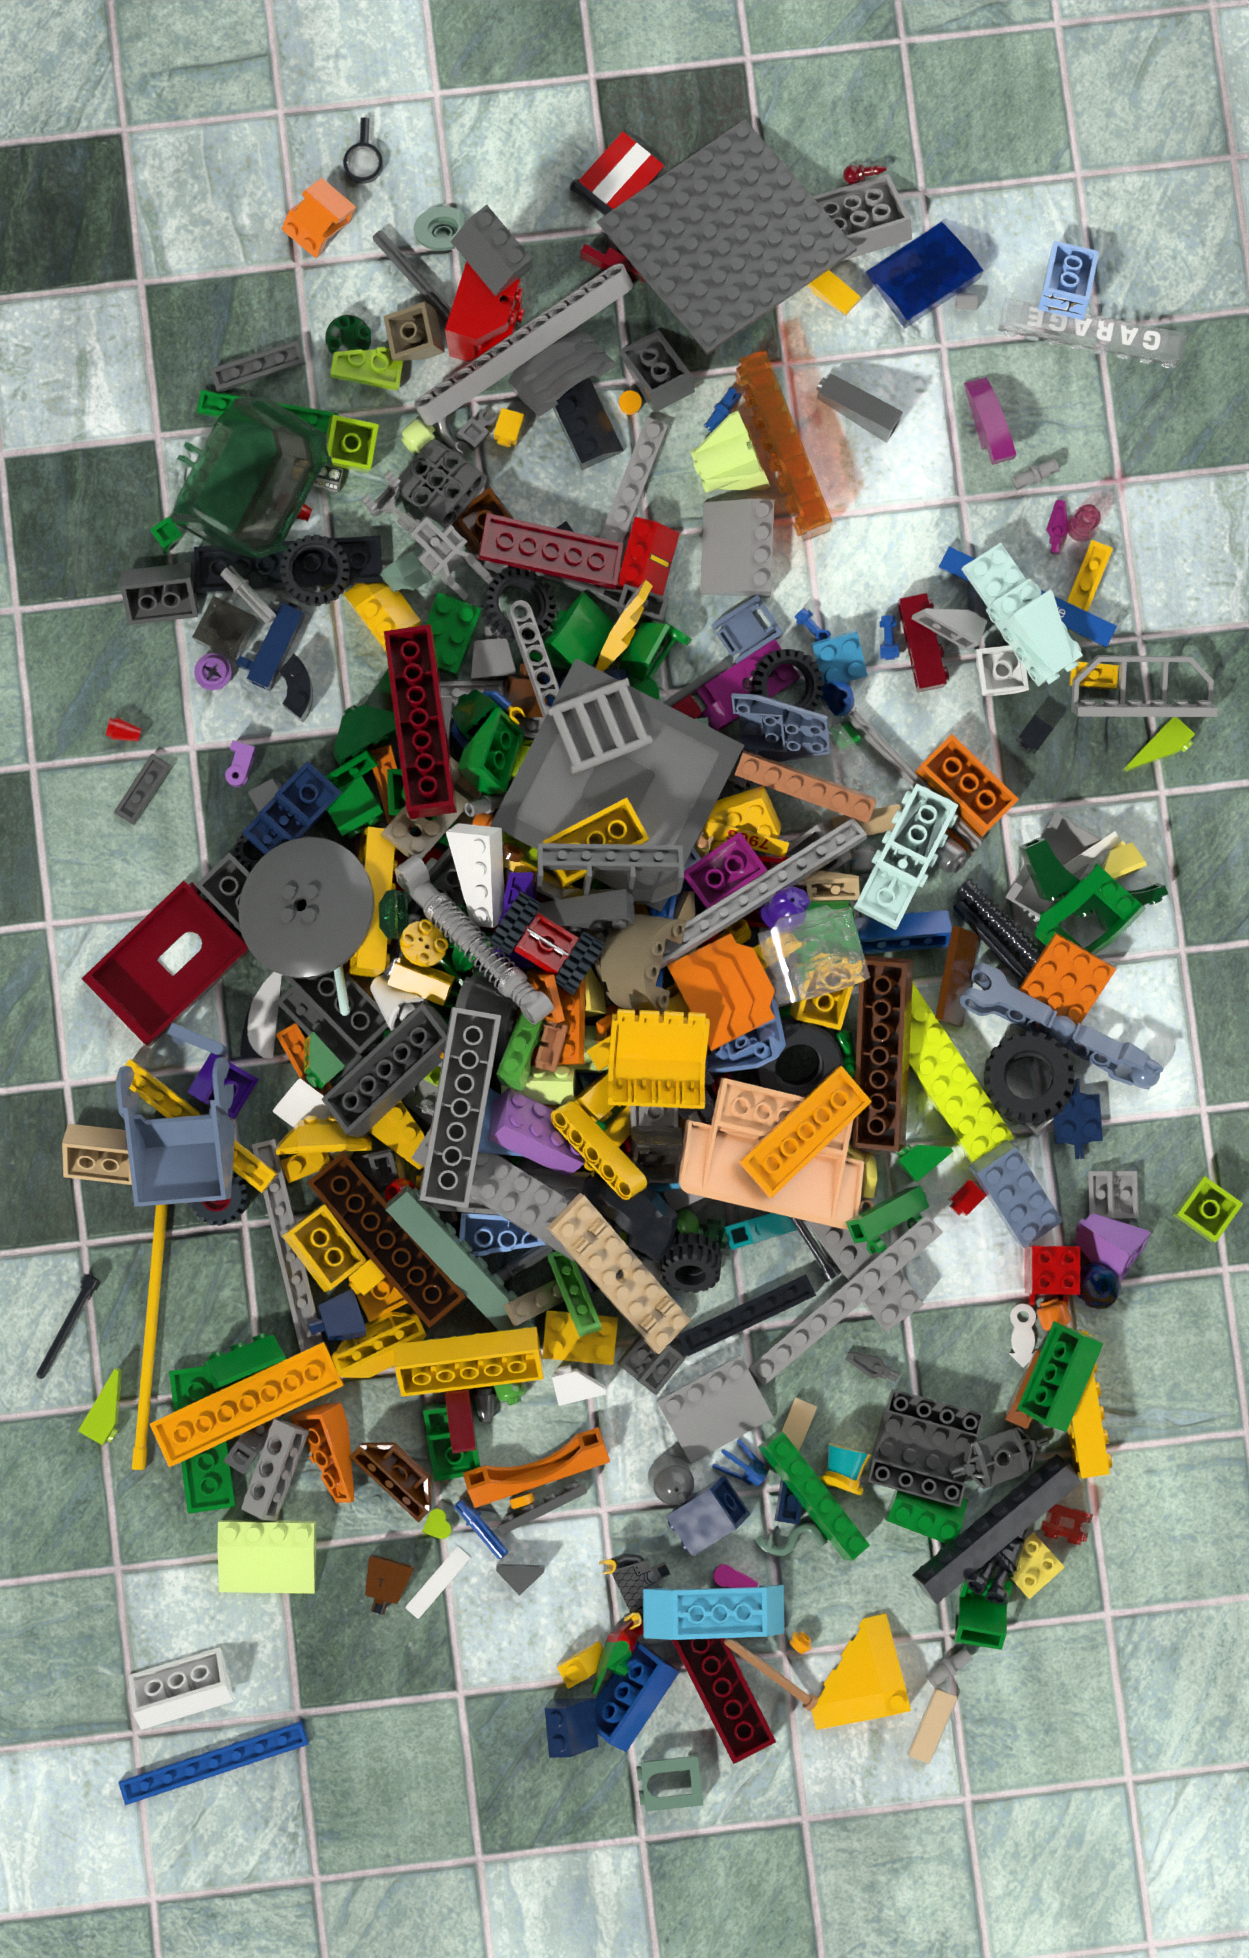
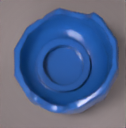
[820,681,855,717]

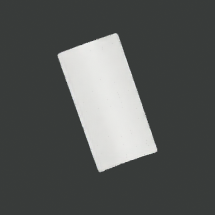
[273,1078,370,1159]

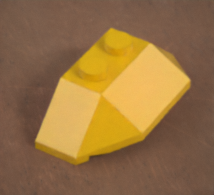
[343,582,421,652]
[276,1115,373,1155]
[331,1312,426,1378]

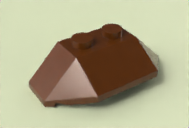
[349,1442,432,1523]

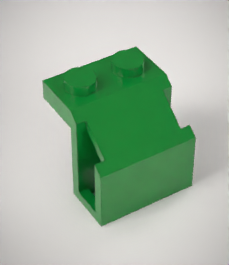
[327,775,385,839]
[955,1578,1012,1650]

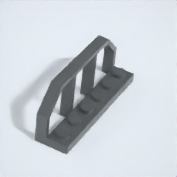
[536,843,684,903]

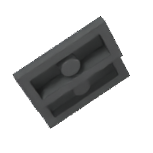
[617,1335,686,1395]

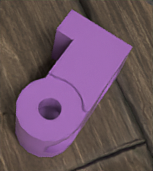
[225,740,257,788]

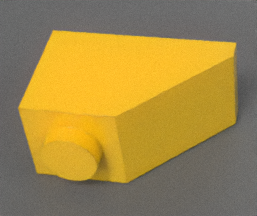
[557,1641,603,1689]

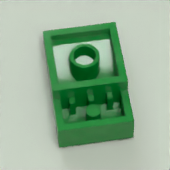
[544,592,615,670]
[423,1401,481,1482]

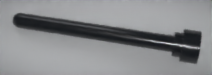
[789,1217,841,1282]
[36,1273,101,1379]

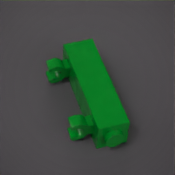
[846,1185,929,1255]

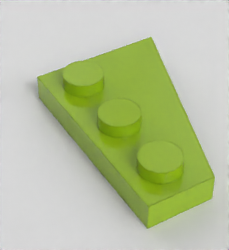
[329,347,403,391]

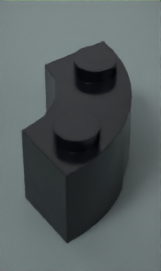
[279,654,313,723]

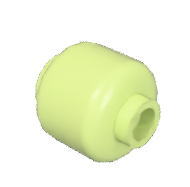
[401,419,436,453]

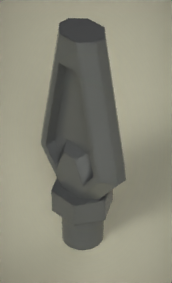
[845,1350,900,1382]

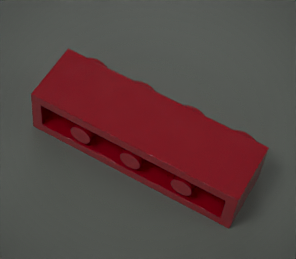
[897,593,949,693]

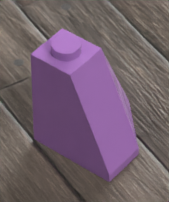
[1074,1213,1151,1287]

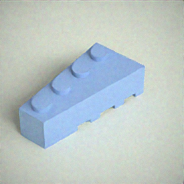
[460,1213,546,1256]

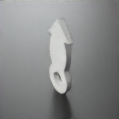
[1009,1303,1036,1368]

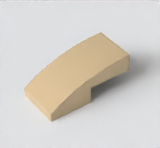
[781,1397,817,1451]

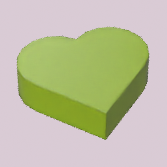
[422,1508,452,1539]

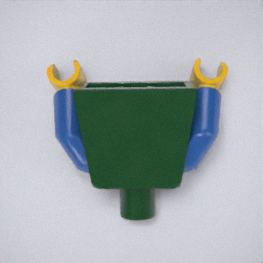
[451,689,526,750]

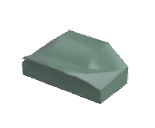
[380,550,433,593]

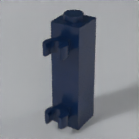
[236,602,305,692]

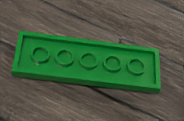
[169,1366,236,1514]

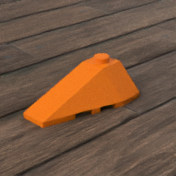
[290,1403,355,1503]

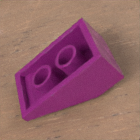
[684,832,768,909]

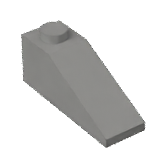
[912,608,987,650]

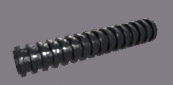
[956,878,1043,967]

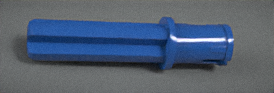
[453,1497,508,1559]

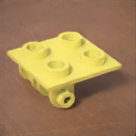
[1010,1532,1065,1599]

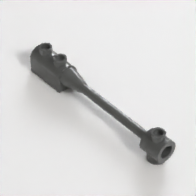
[484,561,669,623]

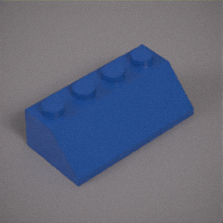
[595,1641,680,1752]

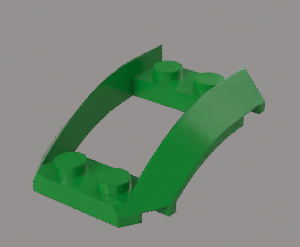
[1034,863,1146,955]

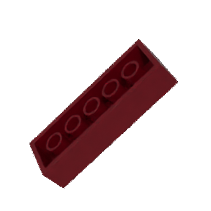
[672,1638,776,1764]

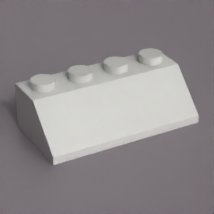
[552,1365,606,1406]
[128,1647,234,1730]

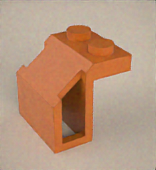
[281,178,356,258]

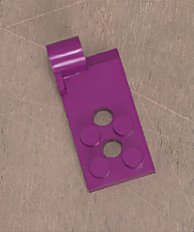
[697,639,801,731]

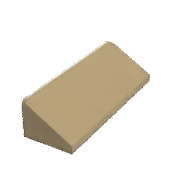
[831,804,902,836]
[907,1687,957,1764]

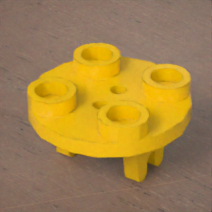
[400,919,448,967]

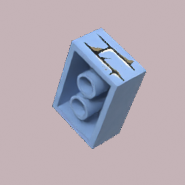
[1038,241,1099,320]

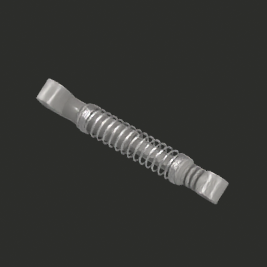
[395,855,554,1025]

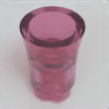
[1067,504,1101,542]

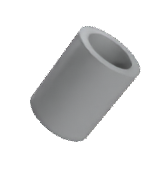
[955,293,978,310]

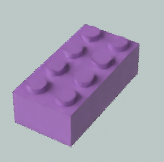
[488,1088,585,1177]

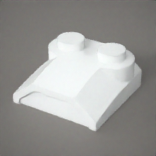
[975,645,1029,696]

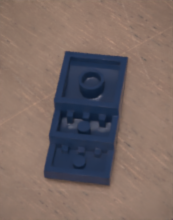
[242,761,342,855]

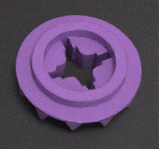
[194,653,232,691]

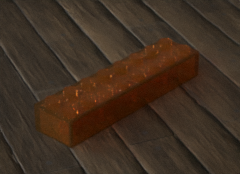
[735,349,833,542]

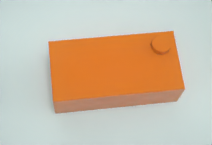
[916,734,1019,837]

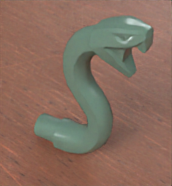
[756,1522,828,1557]

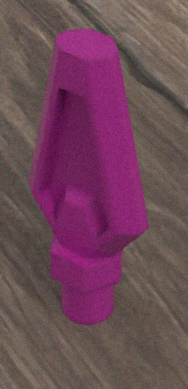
[1046,500,1069,554]

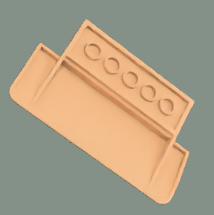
[679,1078,864,1229]

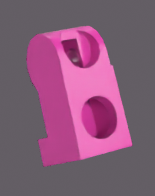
[713,1564,759,1588]

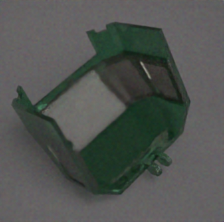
[171,397,333,558]

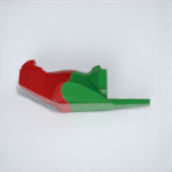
[591,1618,643,1695]

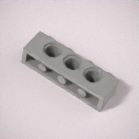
[241,1419,309,1521]

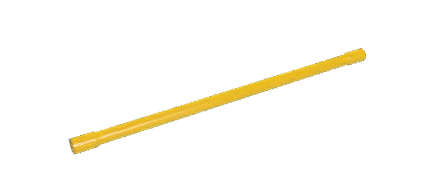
[131,1204,168,1470]

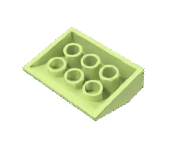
[217,1519,317,1594]

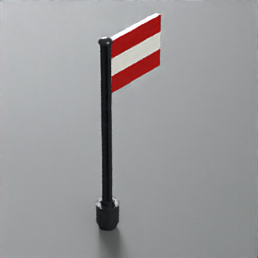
[569,132,665,216]

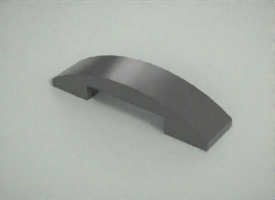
[223,1413,285,1475]

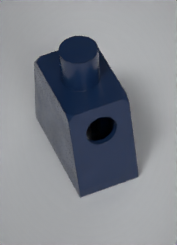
[307,1289,367,1342]

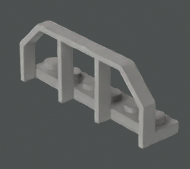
[1071,655,1218,717]

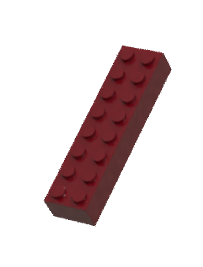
[384,624,457,819]

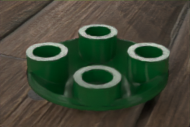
[325,315,371,355]

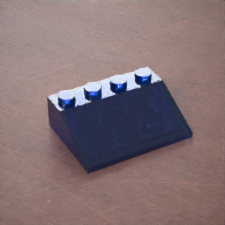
[866,222,984,329]

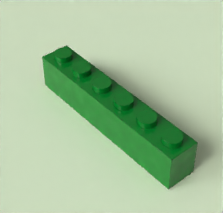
[758,1432,870,1561]

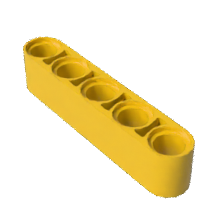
[551,1101,647,1200]

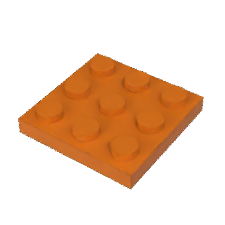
[1018,932,1116,1026]

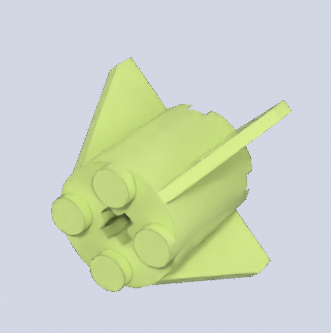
[690,411,771,493]

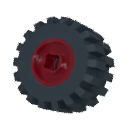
[188,1171,250,1226]

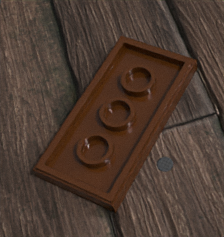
[935,926,980,1027]

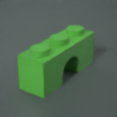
[496,1011,547,1091]

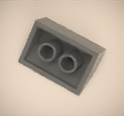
[451,205,533,296]
[120,563,198,625]

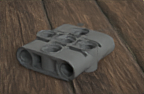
[398,439,487,528]

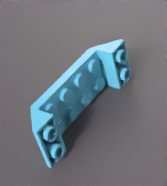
[643,1584,784,1640]

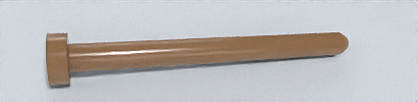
[724,1638,818,1711]

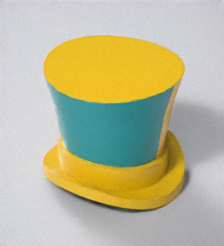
[819,1443,871,1495]

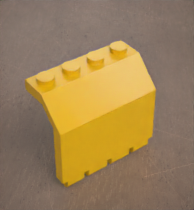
[608,1009,710,1109]

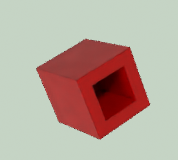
[948,1179,987,1216]

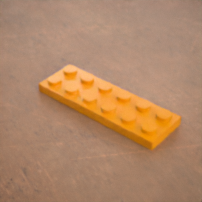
[738,1066,872,1198]

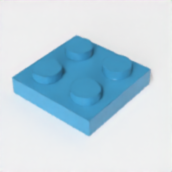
[811,630,868,684]

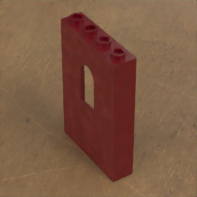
[81,880,250,1047]

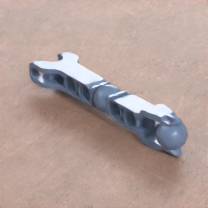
[960,963,1164,1090]

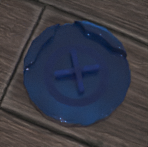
[1077,1262,1121,1309]

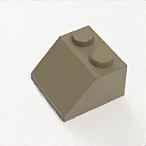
[383,302,445,361]

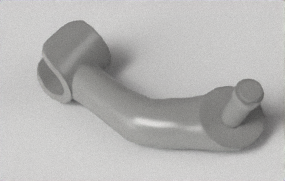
[435,417,468,457]

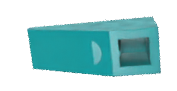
[723,1213,797,1250]

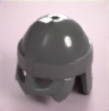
[648,1455,694,1505]

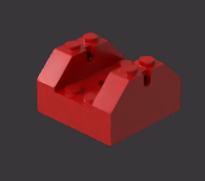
[445,261,525,362]

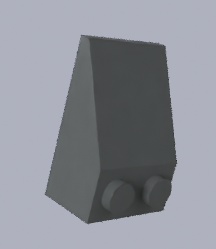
[619,330,695,413]

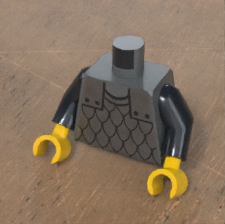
[599,1553,671,1629]

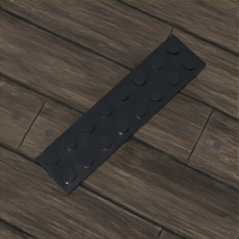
[194,535,383,594]

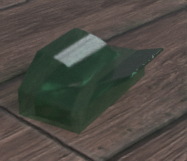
[379,890,408,940]

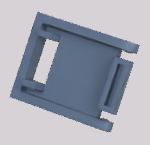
[711,595,783,664]
[167,1023,229,1057]

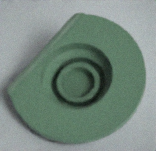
[414,207,465,251]

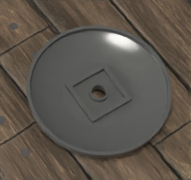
[239,837,374,978]

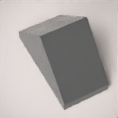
[496,1564,545,1596]

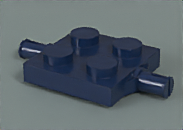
[1053,1079,1103,1159]

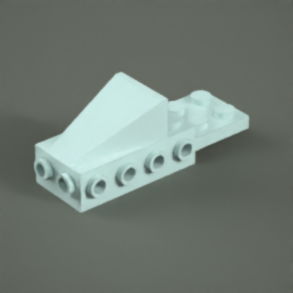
[962,543,1083,687]
[854,783,958,930]

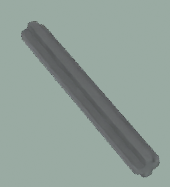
[373,230,452,322]

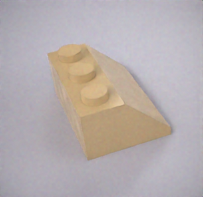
[62,1124,132,1185]

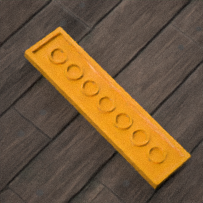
[150,1342,344,1467]

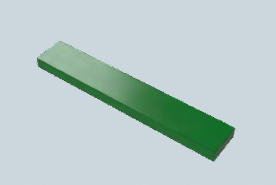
[197,390,338,436]

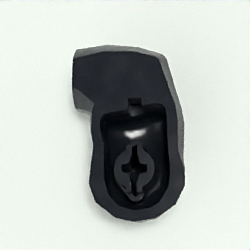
[581,1171,679,1263]

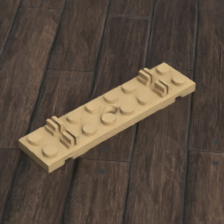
[547,1193,691,1354]

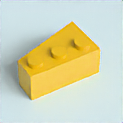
[368,1101,426,1171]

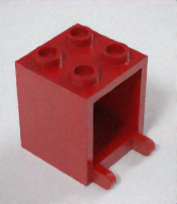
[1024,1246,1080,1306]

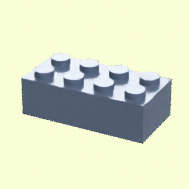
[968,1140,1063,1248]

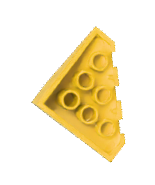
[811,1613,911,1730]

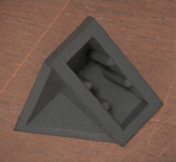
[350,1149,399,1191]

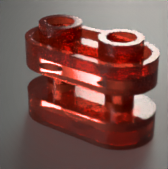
[1040,1504,1093,1546]

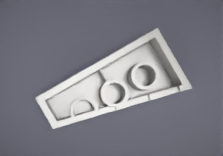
[446,823,504,928]

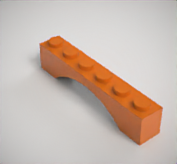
[463,1427,610,1508]

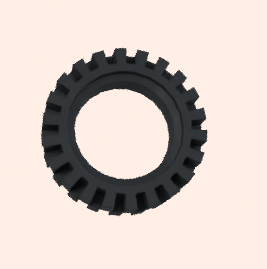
[481,568,556,644]
[749,649,824,712]

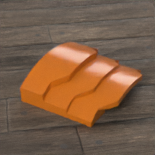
[667,933,775,1051]

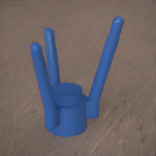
[712,1439,768,1487]

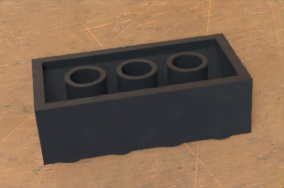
[553,377,624,470]

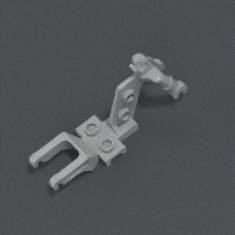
[361,470,494,606]

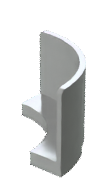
[1005,812,1102,918]

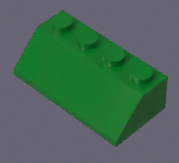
[1017,1321,1104,1432]

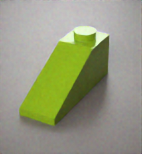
[1124,717,1195,772]
[78,1368,122,1445]

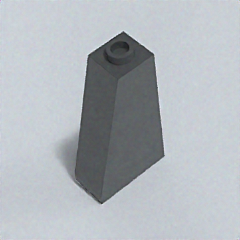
[816,373,903,443]

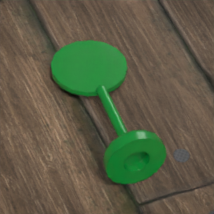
[628,622,692,700]

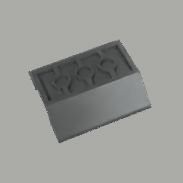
[867,1389,984,1507]

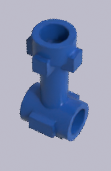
[795,608,831,642]
[879,615,899,660]

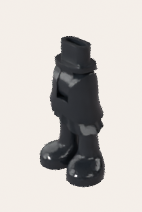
[966,1529,1027,1605]

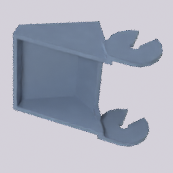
[116,1057,235,1207]

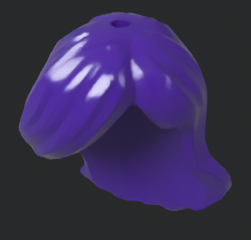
[758,886,811,931]

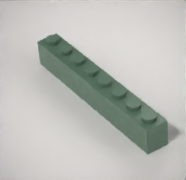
[386,1185,536,1331]

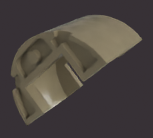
[601,914,686,1014]

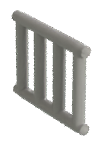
[547,678,653,774]

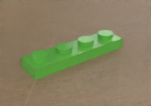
[548,1251,602,1337]

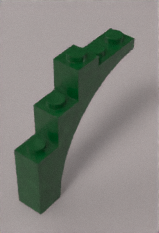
[1019,837,1168,931]

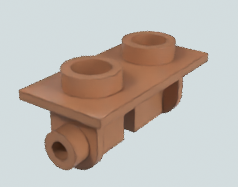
[534,1020,568,1072]

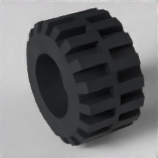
[661,1232,722,1293]

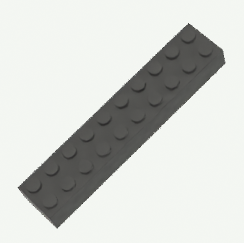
[196,852,389,1056]

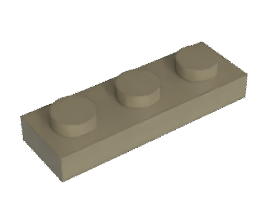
[503,1279,564,1327]

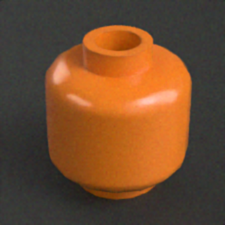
[1037,1297,1071,1331]

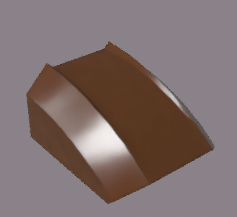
[452,487,514,554]

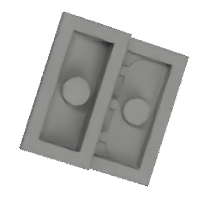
[1088,1171,1139,1219]

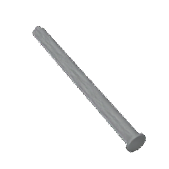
[842,706,983,849]

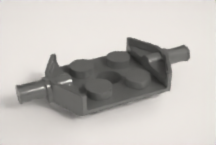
[949,1425,1049,1489]

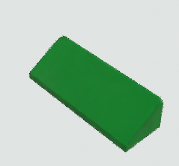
[325,750,379,789]

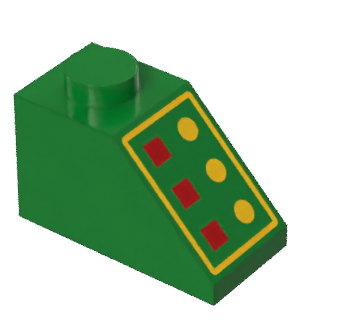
[304,1032,345,1090]

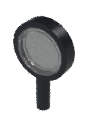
[343,117,383,184]

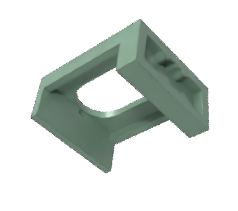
[636,1753,703,1812]

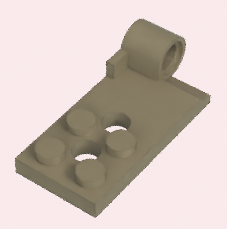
[381,756,474,860]

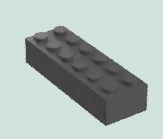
[321,1003,448,1138]

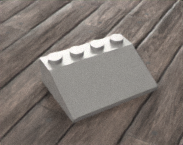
[813,173,912,261]
[700,499,774,597]
[657,1355,774,1463]

